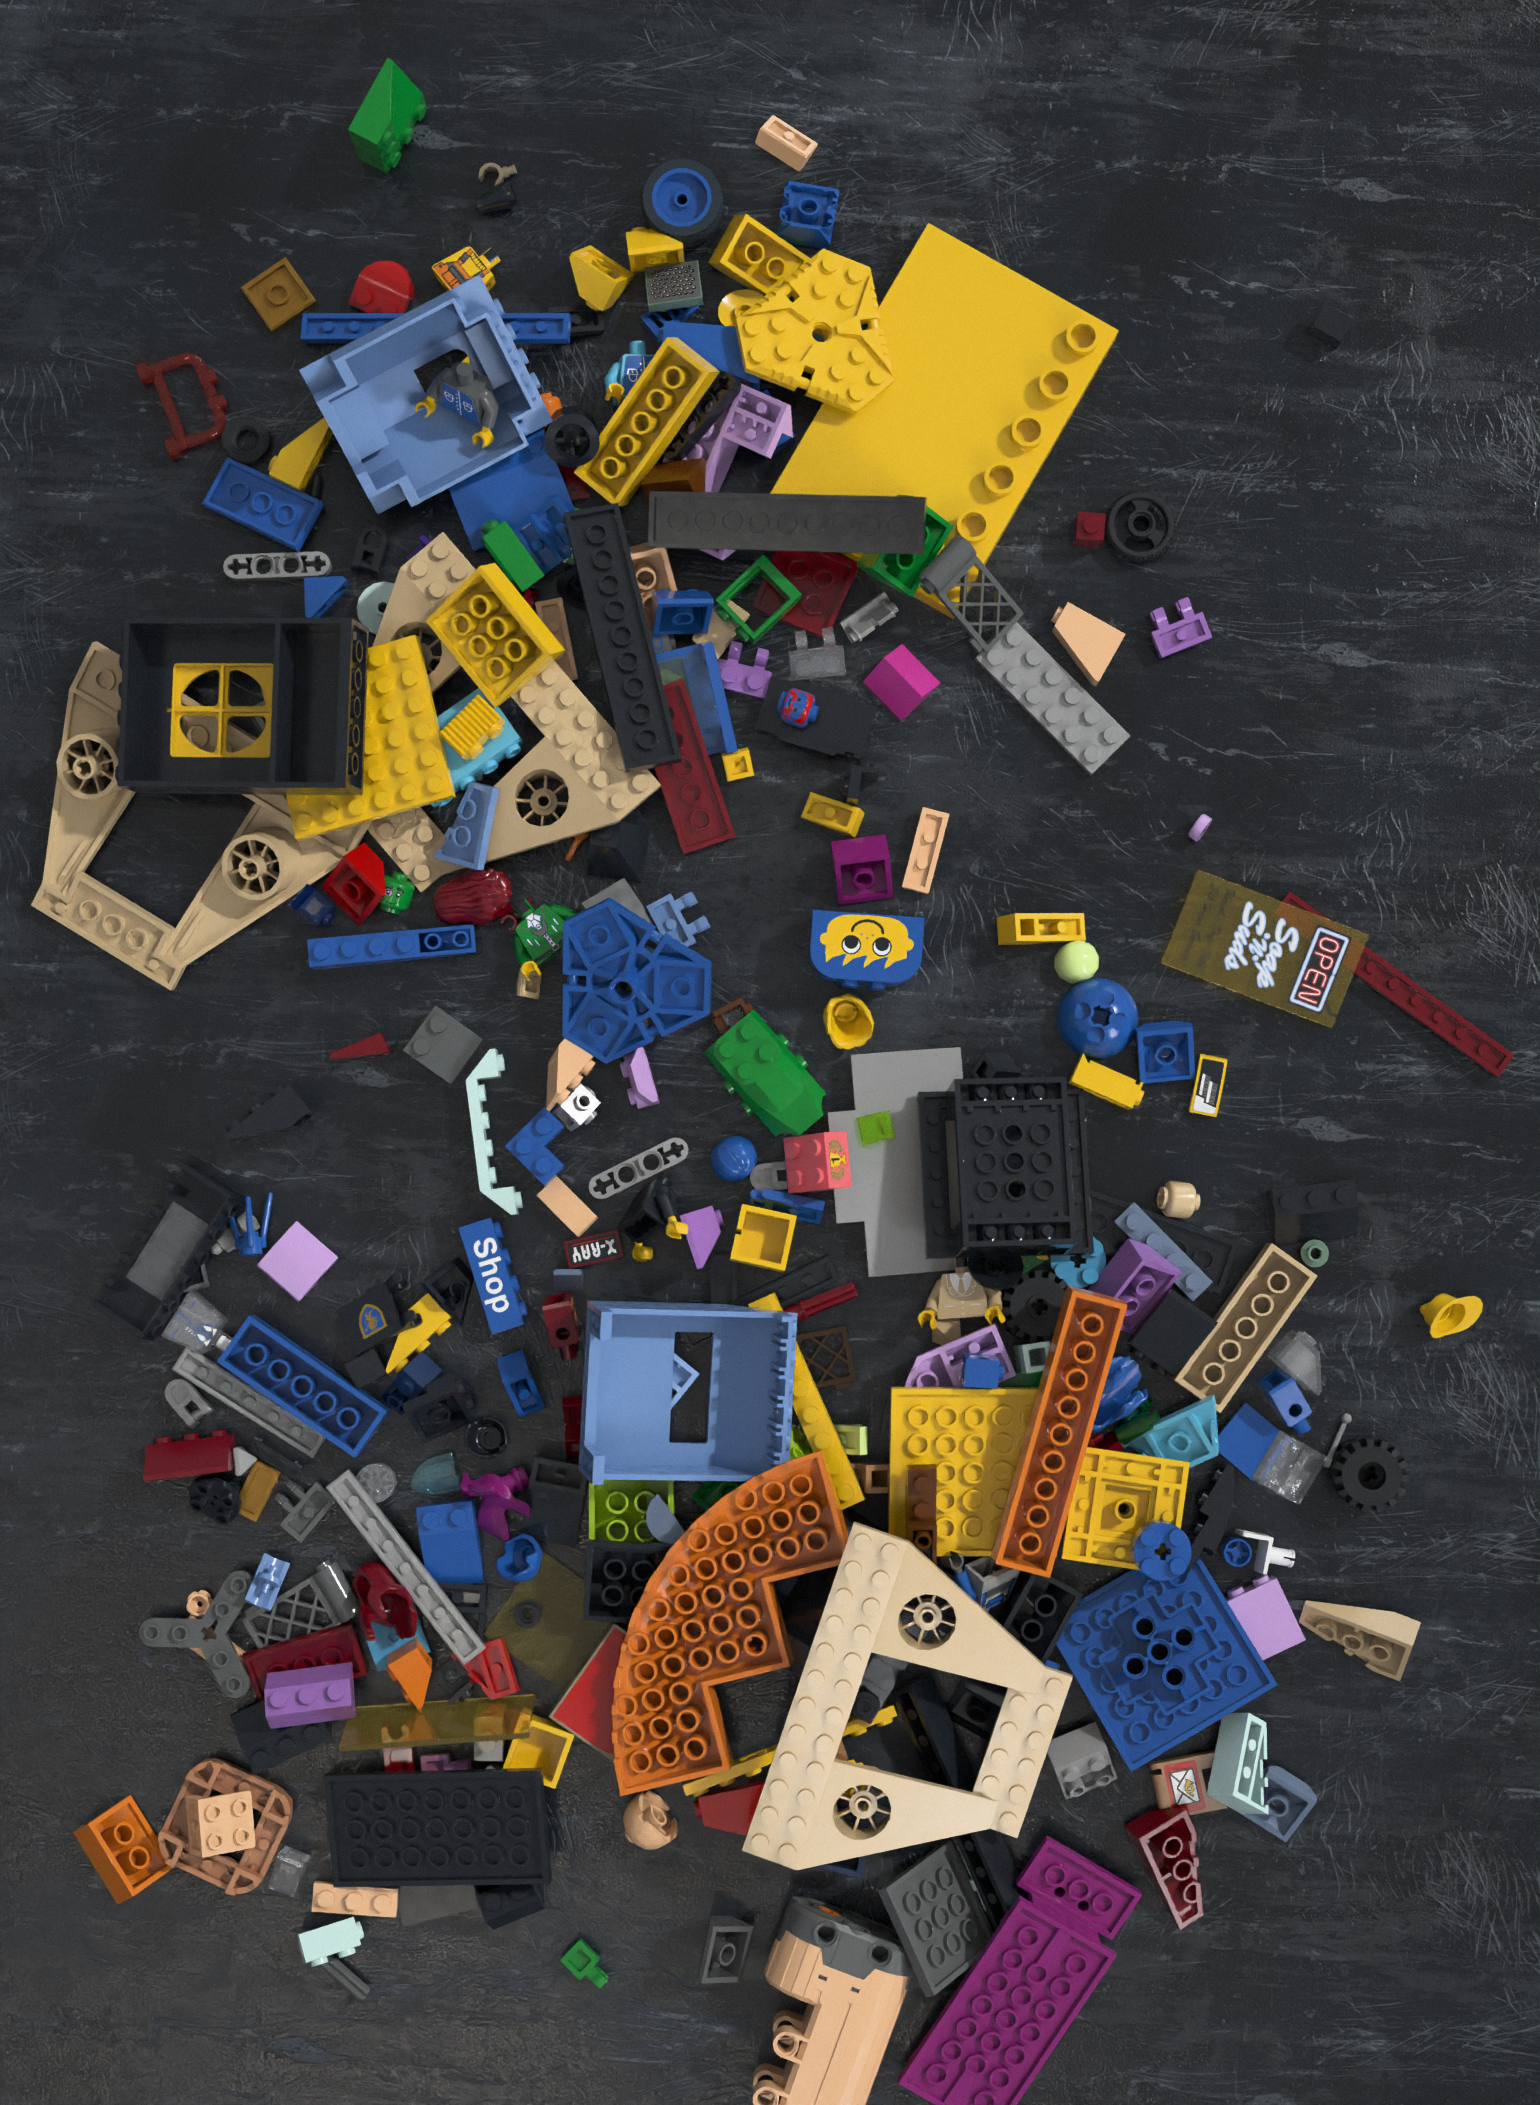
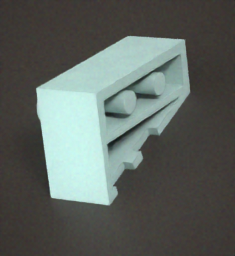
[1207,1713,1268,1815]

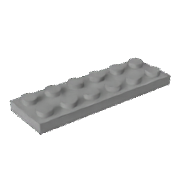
[975,622,1130,776]

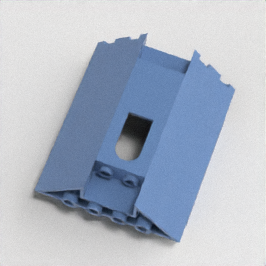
[299,274,553,514]

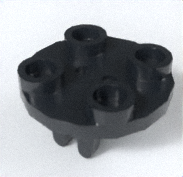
[188,1473,242,1525]

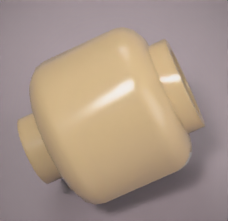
[1157,1181,1200,1219]

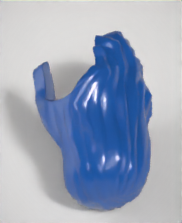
[1091,1355,1148,1433]

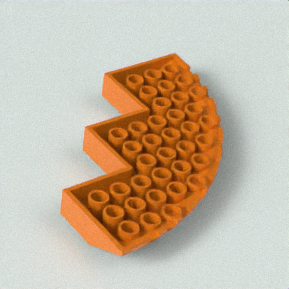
[611,1450,849,1796]

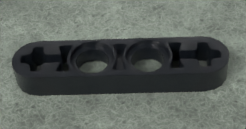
[662,372,741,461]

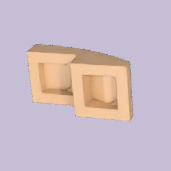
[537,1176,598,1237]

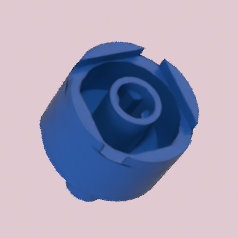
[1130,1520,1191,1581]

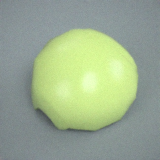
[1054,941,1099,984]

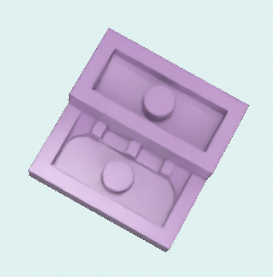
[257,1221,338,1303]

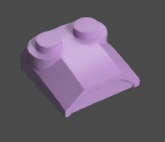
[619,1047,660,1109]

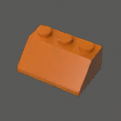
[73,1795,172,1905]

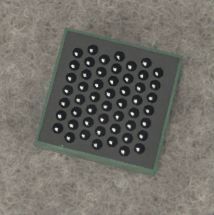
[644,260,704,312]

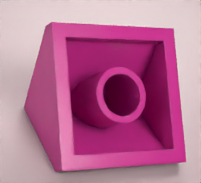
[863,644,940,721]

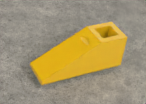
[385,1293,452,1374]

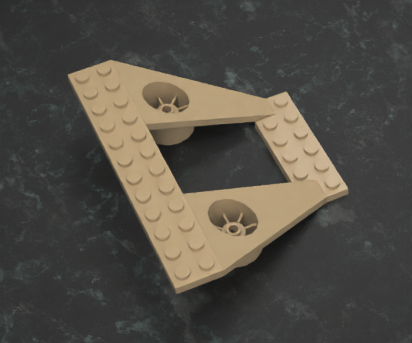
[367,532,661,893]
[31,641,371,991]
[742,1522,1073,1870]

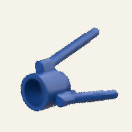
[229,1192,273,1256]

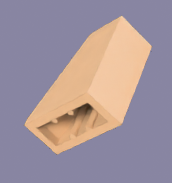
[1051,602,1125,686]

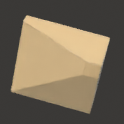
[932,1318,961,1345]

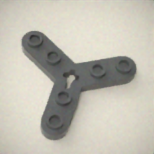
[139,1570,253,1698]

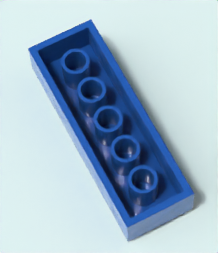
[217,1315,391,1458]

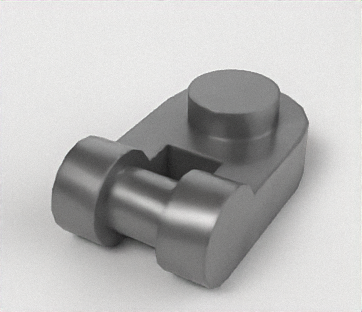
[750,1161,788,1191]
[165,1379,214,1429]

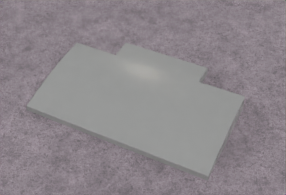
[827,1047,963,1277]

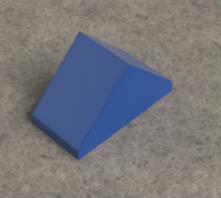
[304,576,351,618]

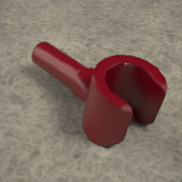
[501,897,533,931]

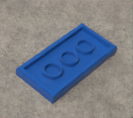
[202,456,324,552]

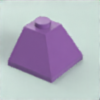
[680,1206,725,1269]

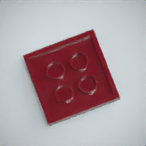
[752,551,859,641]

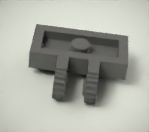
[274,1479,336,1543]

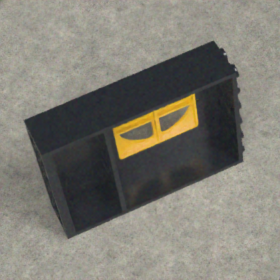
[115,618,369,796]

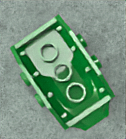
[704,1010,826,1137]

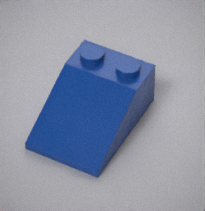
[416,1498,485,1584]

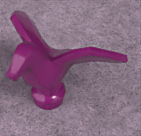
[460,1465,530,1542]

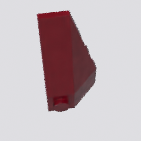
[1125,1808,1203,1930]

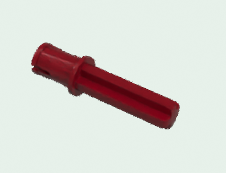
[782,1282,858,1321]

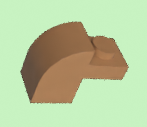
[850,1462,889,1493]

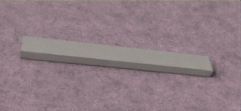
[326,1469,486,1666]

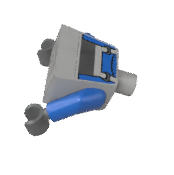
[941,1551,1020,1613]

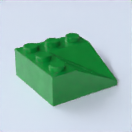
[348,58,427,174]

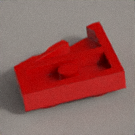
[451,1636,520,1700]

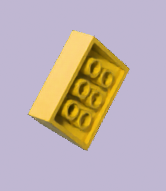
[426,563,565,708]

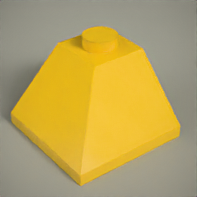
[626,227,684,273]
[569,245,635,311]

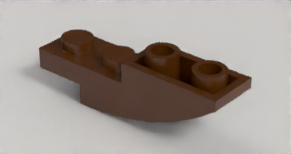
[906,1464,937,1565]

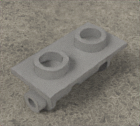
[840,591,899,643]

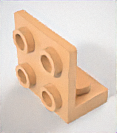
[185,1790,255,1858]

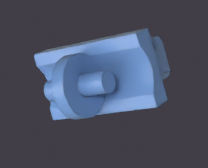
[244,1553,290,1612]

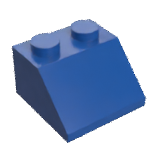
[650,589,714,635]

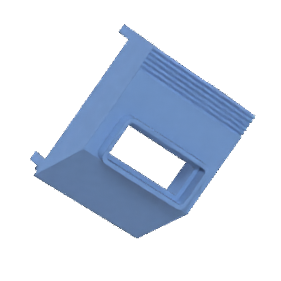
[578,1301,798,1485]

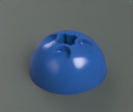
[1056,978,1139,1060]

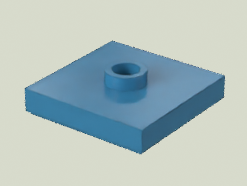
[366,1600,432,1672]

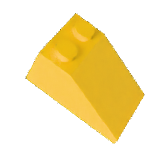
[708,214,810,299]

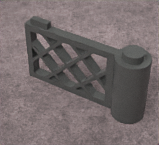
[918,535,1024,653]
[241,1559,359,1648]

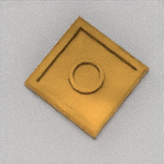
[241,257,318,334]

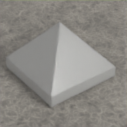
[232,1446,258,1476]

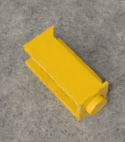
[1068,1053,1144,1110]

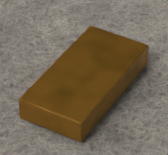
[238,1459,282,1522]

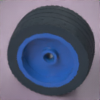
[641,158,723,249]

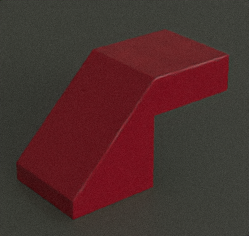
[562,1396,582,1460]

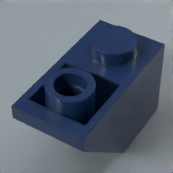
[382,1351,442,1416]

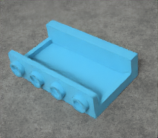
[431,688,525,807]

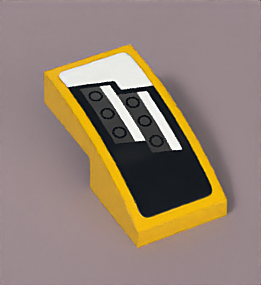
[1188,1054,1227,1117]

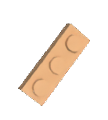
[535,597,578,680]
[902,807,949,895]
[312,1881,399,1918]

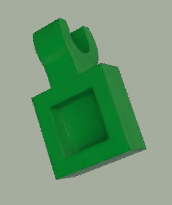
[560,1938,609,1989]

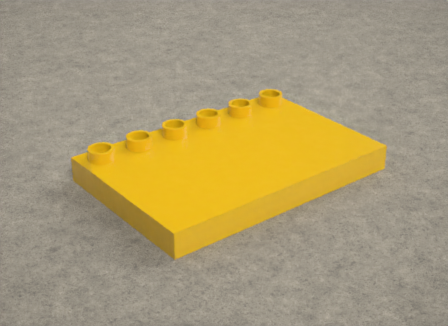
[770,223,1119,619]

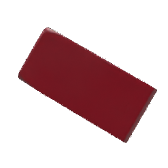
[330,1033,392,1060]

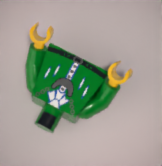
[513,899,577,981]

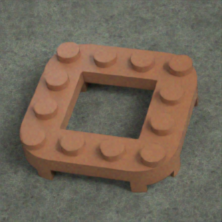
[158,1758,293,1895]

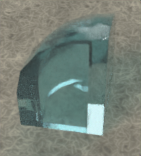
[411,1452,461,1495]

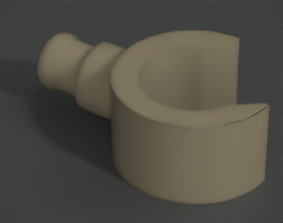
[479,163,517,186]

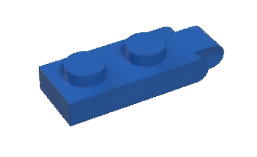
[748,1189,825,1225]

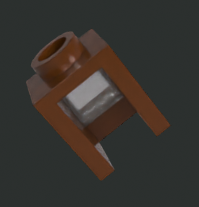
[710,997,754,1036]

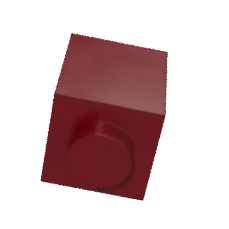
[1073,512,1106,548]

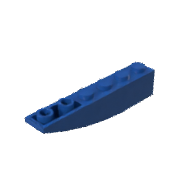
[307,924,476,970]

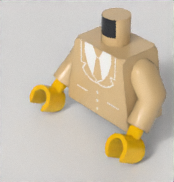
[918,1258,1005,1329]

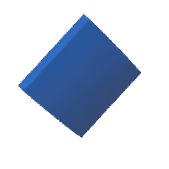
[512,496,572,575]

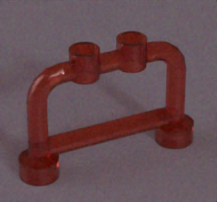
[135,352,228,460]

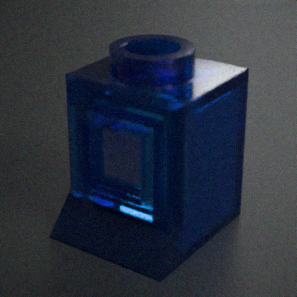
[289,884,336,929]

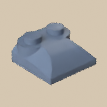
[1240,1766,1317,1842]

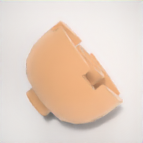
[623,1791,678,1850]

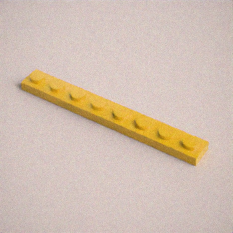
[748,1293,866,1510]
[682,1700,897,1797]

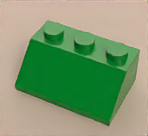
[856,494,954,597]

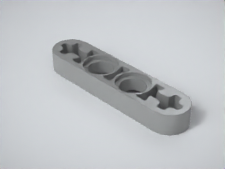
[223,551,332,582]
[589,1137,689,1199]

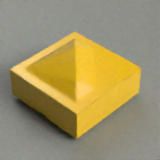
[721,747,754,782]

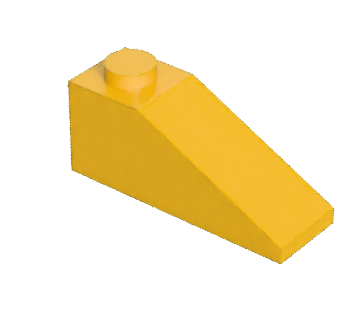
[268,418,333,493]
[997,913,1086,945]

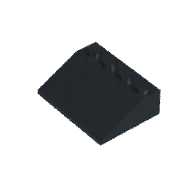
[583,1539,674,1623]

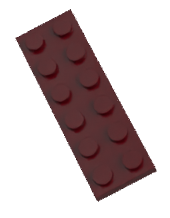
[654,679,736,854]

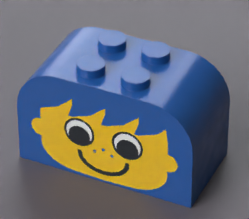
[809,910,925,992]

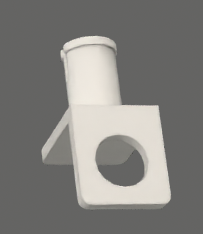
[1234,1529,1295,1575]

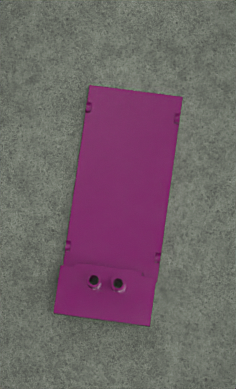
[897,1835,1142,2105]

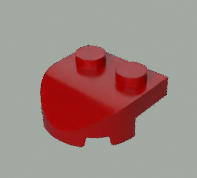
[348,261,414,313]

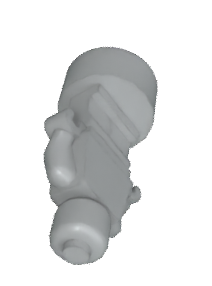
[211,1211,260,1255]

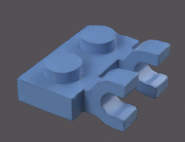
[646,892,711,947]

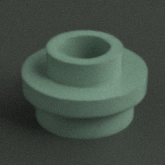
[1300,1240,1329,1267]

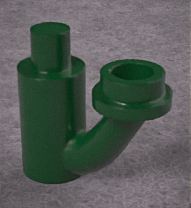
[1114,1395,1160,1445]

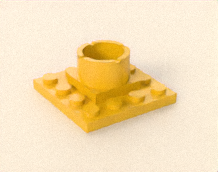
[1061,1447,1190,1570]

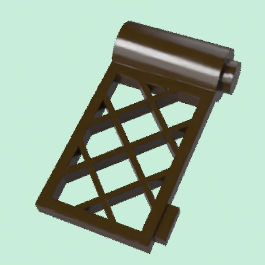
[796,1326,856,1390]

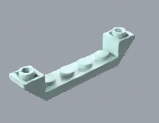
[466,1049,523,1215]

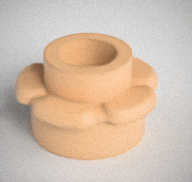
[186,1590,213,1618]

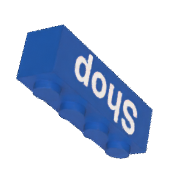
[459,1218,529,1335]

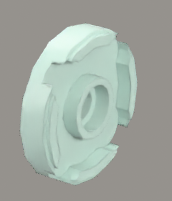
[357,581,395,635]

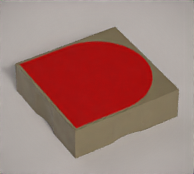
[549,1622,628,1762]

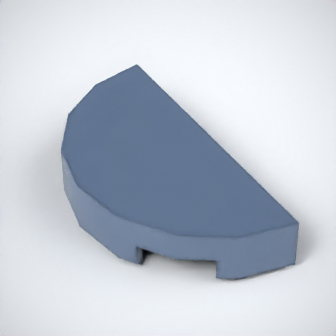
[646,1493,685,1544]

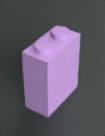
[1225,1574,1306,1660]

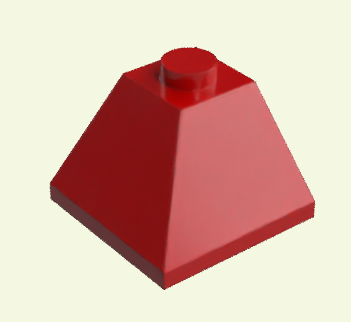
[321,843,386,926]

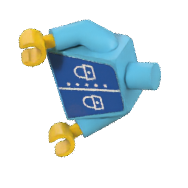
[604,341,654,406]

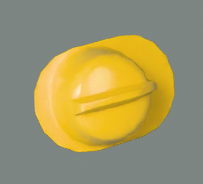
[1420,1293,1483,1338]

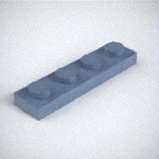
[1113,1202,1212,1302]

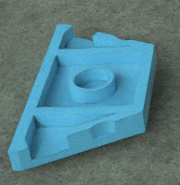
[1121,1395,1219,1468]

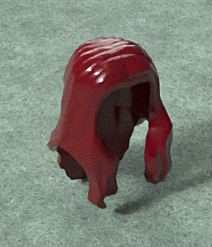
[432,868,513,926]
[352,1562,417,1641]

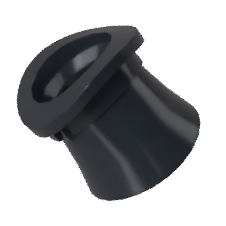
[544,406,600,467]

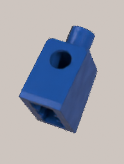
[1255,1367,1312,1435]

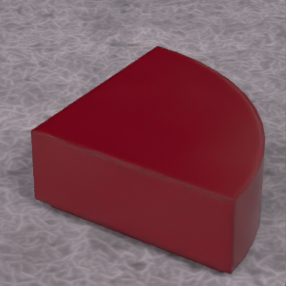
[523,588,540,610]

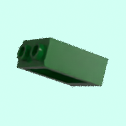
[477,518,545,592]
[715,555,802,645]

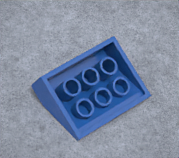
[448,428,575,552]

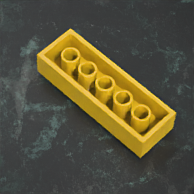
[574,337,720,506]

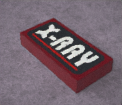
[564,1230,624,1269]

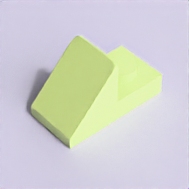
[833,1424,868,1455]

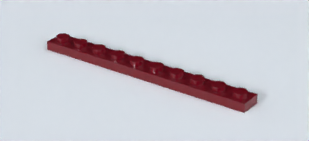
[1272,891,1514,1078]

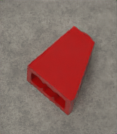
[694,1779,765,1836]

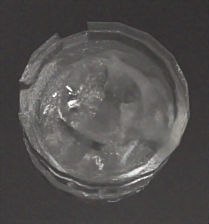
[356,1462,397,1503]

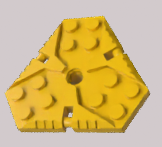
[734,249,894,415]

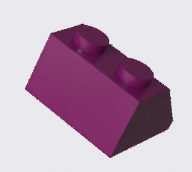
[831,834,893,905]

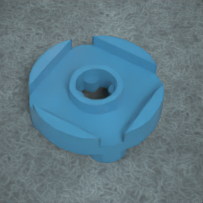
[1049,1237,1106,1288]

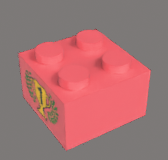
[783,1131,852,1194]

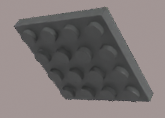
[878,1840,994,1997]

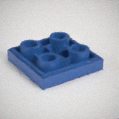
[1218,1402,1289,1481]

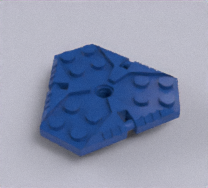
[562,897,712,1064]

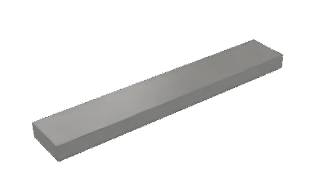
[172,1346,326,1458]

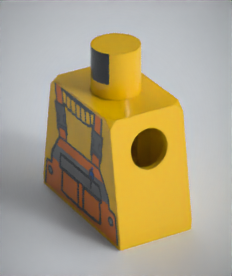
[431,246,501,291]

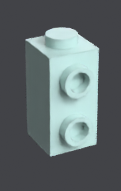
[1013,1341,1050,1373]
[296,1917,364,1967]

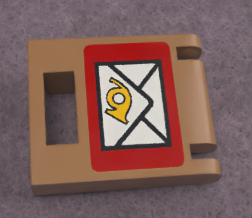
[1149,1750,1227,1815]

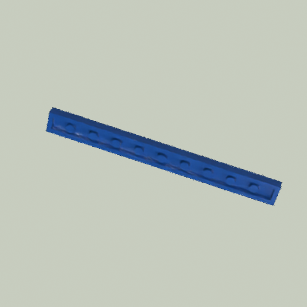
[300,313,572,343]

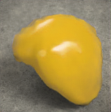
[823,993,874,1050]

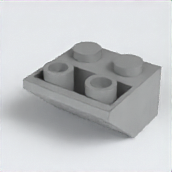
[1047,1722,1118,1800]

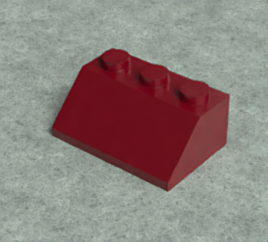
[144,1429,236,1481]

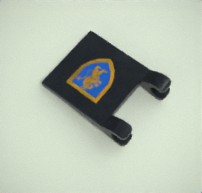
[340,1272,423,1357]

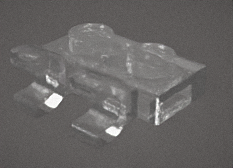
[788,627,846,681]

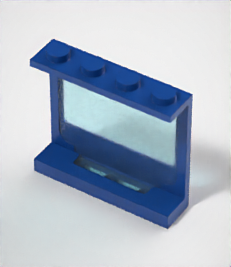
[649,641,738,769]

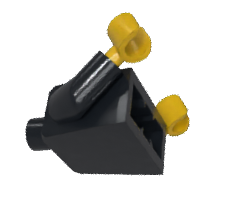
[617,1176,688,1262]

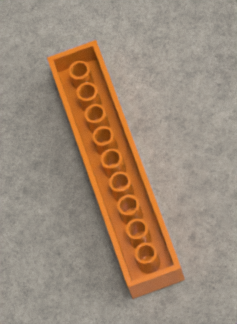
[991,1285,1127,1578]

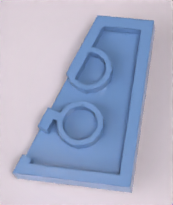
[434,782,499,870]

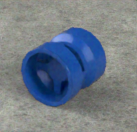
[1220,1536,1252,1567]

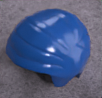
[711,1135,757,1182]
[496,1534,542,1582]

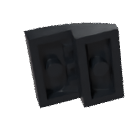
[427,1582,487,1642]

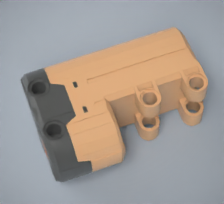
[753,1896,914,2105]

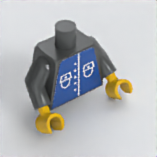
[415,362,499,448]

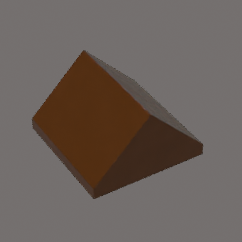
[641,458,706,503]

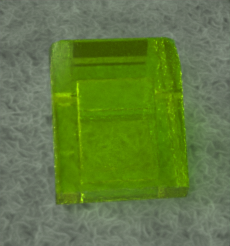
[857,1110,896,1145]

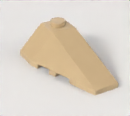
[1299,1600,1421,1681]

